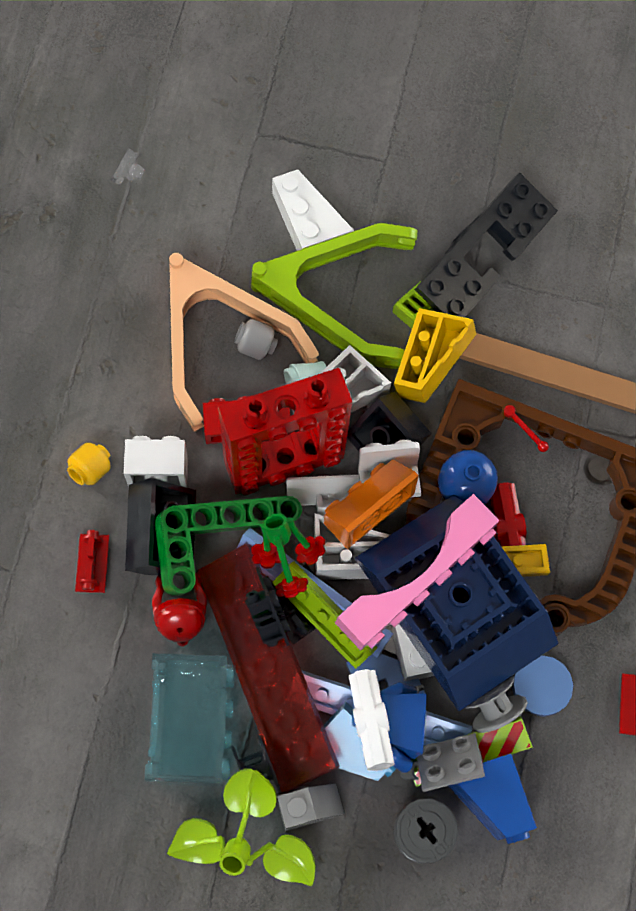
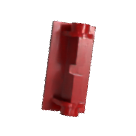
[75,530,110,593]

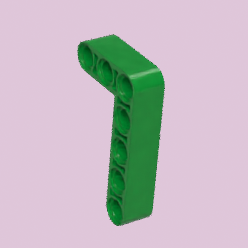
[155,496,302,596]

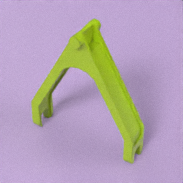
[251,223,418,369]

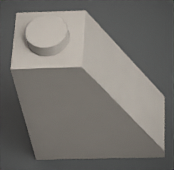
[277,784,345,832]

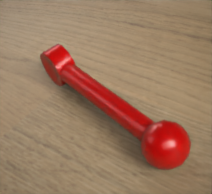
[503,405,549,452]

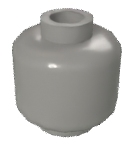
[234,319,278,360]

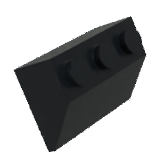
[125,478,196,576]

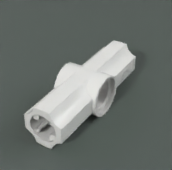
[349,669,395,771]

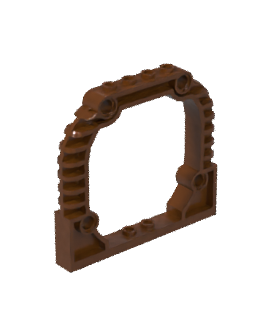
[405,379,636,637]

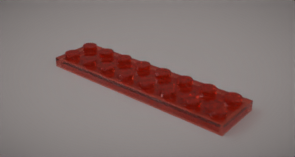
[197,543,340,793]

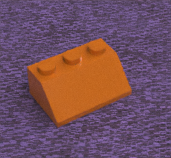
[324,459,419,550]

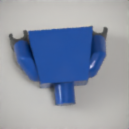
[352,682,427,780]

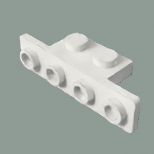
[286,475,359,518]

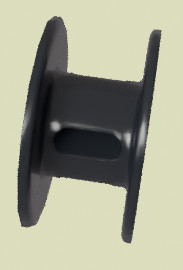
[231,734,282,794]

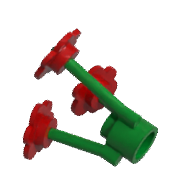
[251,514,326,598]

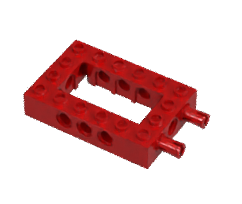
[218,367,353,495]

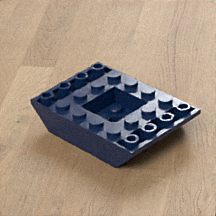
[355,495,559,711]

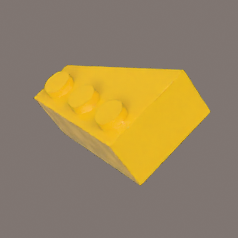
[394,308,476,403]

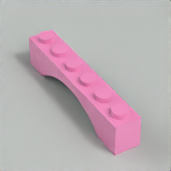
[335,494,500,651]

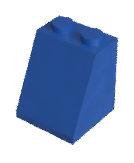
[449,754,537,844]

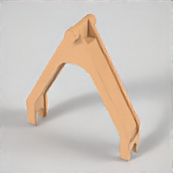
[169,253,319,432]

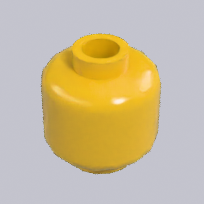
[67,443,111,485]

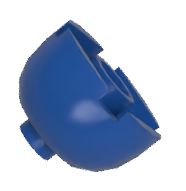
[438,450,498,505]

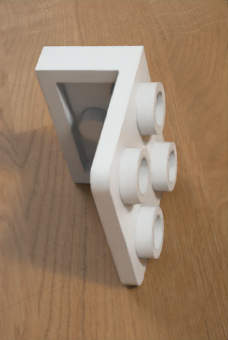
[358,440,421,497]

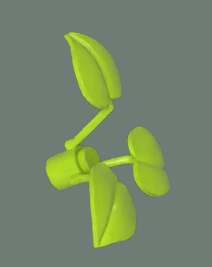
[167,769,316,886]

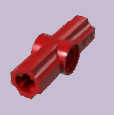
[490,482,527,547]

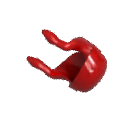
[152,572,207,646]

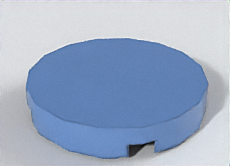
[512,655,573,717]

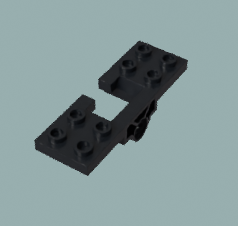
[414,173,558,318]

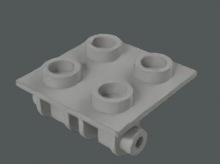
[417,733,485,792]

